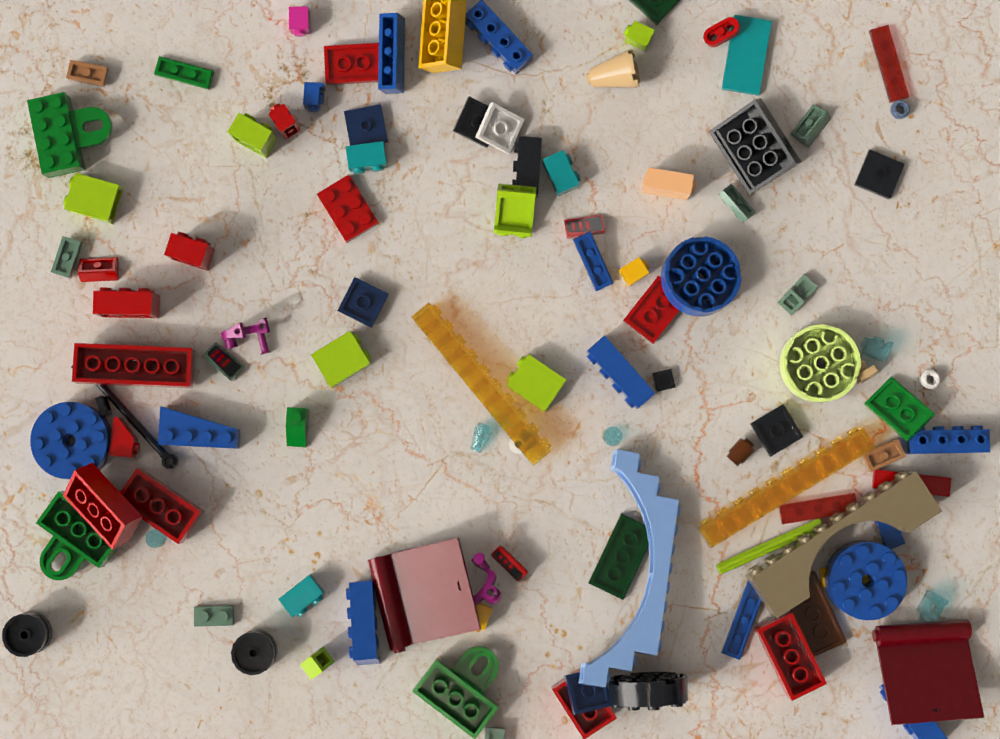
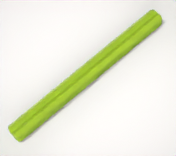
[716,519,822,574]

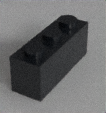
[512,136,542,198]

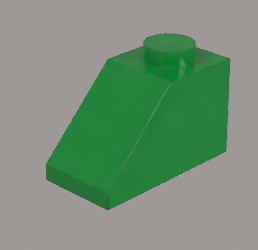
[286,407,309,447]

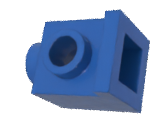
[303,82,326,112]

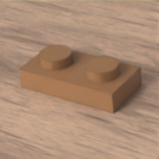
[66,60,109,87]
[861,439,906,472]

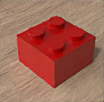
[164,231,215,271]

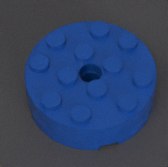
[661,237,742,317]
[30,402,112,479]
[824,540,907,620]

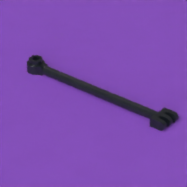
[71,365,178,469]

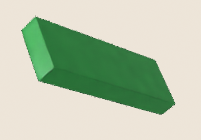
[154,56,215,90]

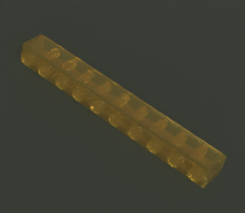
[411,303,552,467]
[697,427,876,548]

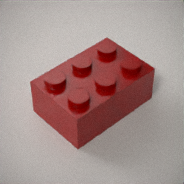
[93,287,160,319]
[551,668,617,739]

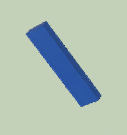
[721,580,762,660]

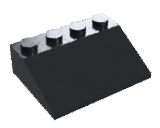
[709,98,802,195]

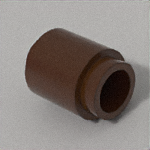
[727,438,755,466]

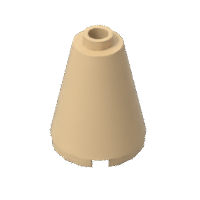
[587,49,640,88]

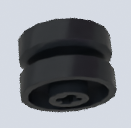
[2,612,52,657]
[231,629,278,675]

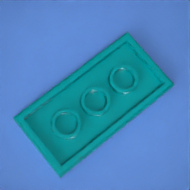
[721,15,772,96]

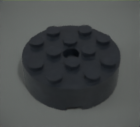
[608,672,689,711]

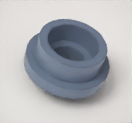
[890,100,910,119]

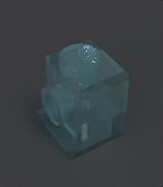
[861,336,894,362]
[916,590,949,622]

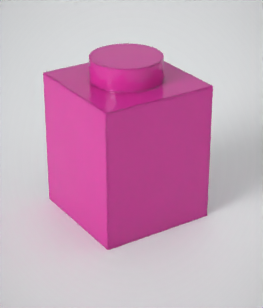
[289,6,310,37]

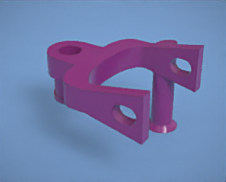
[221,317,270,355]
[471,553,502,605]

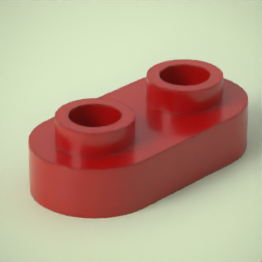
[703,17,741,47]

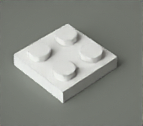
[476,102,525,154]

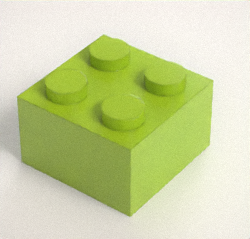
[227,113,277,158]

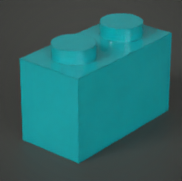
[345,141,388,174]
[542,150,581,197]
[278,574,325,617]

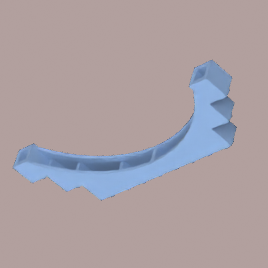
[578,449,681,687]

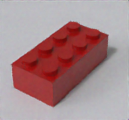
[63,463,143,550]
[120,468,204,544]
[754,611,827,701]

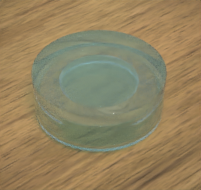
[603,427,622,446]
[146,529,166,548]

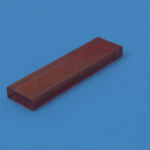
[869,25,909,103]
[778,493,857,524]

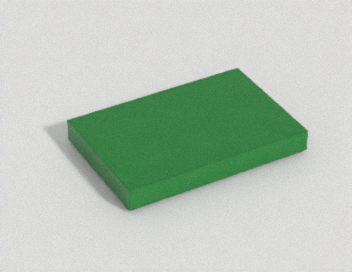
[864,376,935,442]

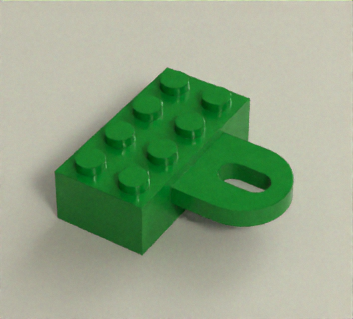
[27,92,112,178]
[36,491,118,580]
[412,646,499,739]

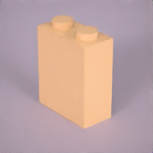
[642,167,696,200]

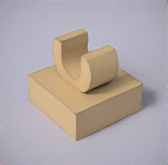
[857,361,878,385]

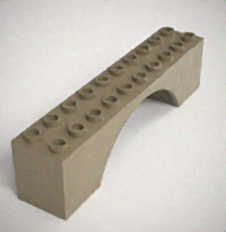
[745,470,942,618]

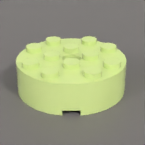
[779,324,861,403]

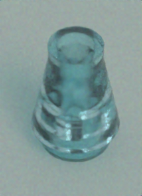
[470,423,492,453]

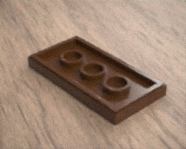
[790,571,847,657]

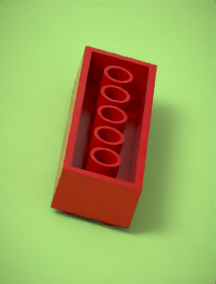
[72,343,195,388]

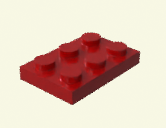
[324,43,379,85]
[317,174,379,243]
[623,275,679,344]

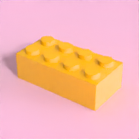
[418,0,467,73]

